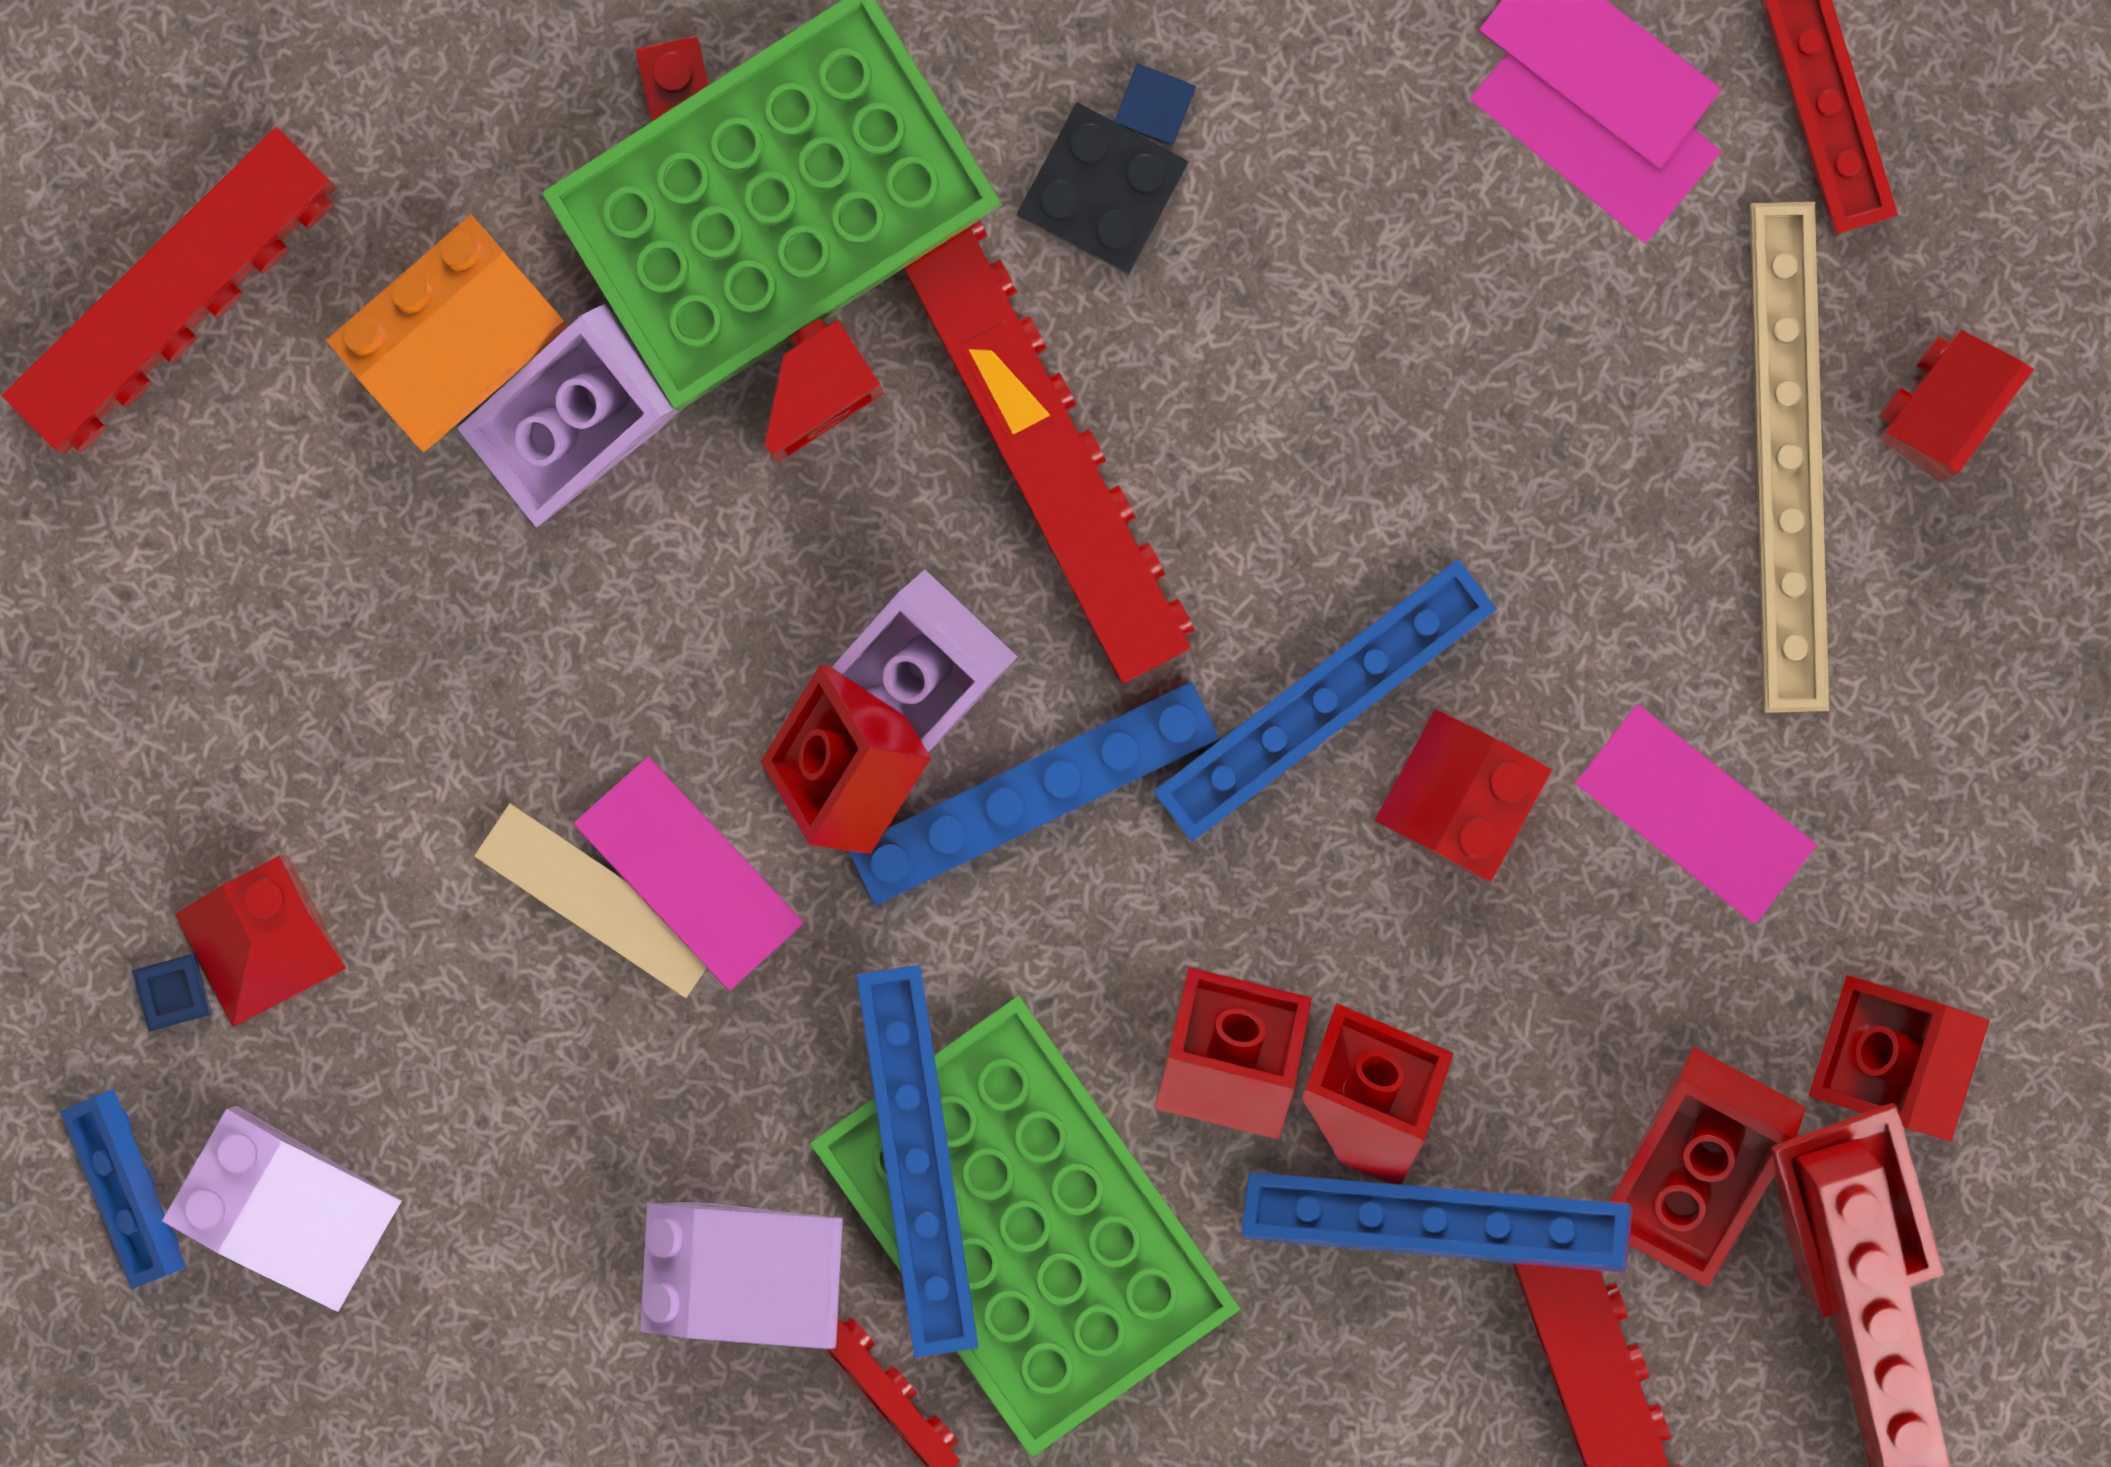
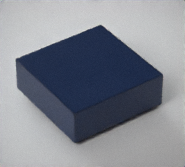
[1114,63,1196,147]
[132,953,212,1032]

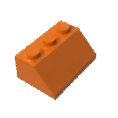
[326,214,568,453]

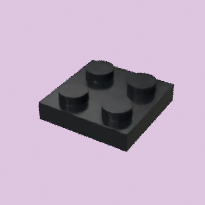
[1017,102,1189,275]

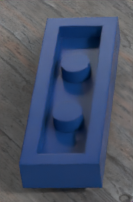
[60,1089,186,1289]

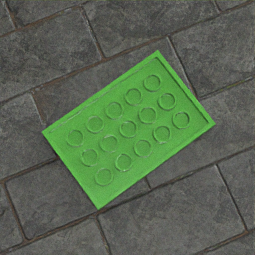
[542,0,1003,411]
[810,995,1241,1458]

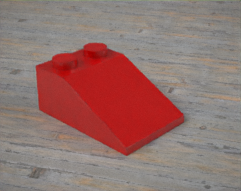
[1608,1046,1806,1288]
[1771,1103,1944,1318]

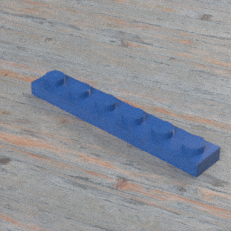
[1153,559,1497,842]
[849,681,1220,906]
[856,964,979,1358]
[1241,1172,1633,1273]

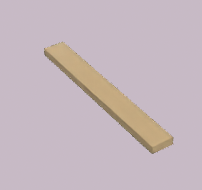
[1749,202,1829,713]

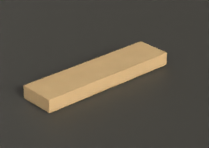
[474,803,707,998]

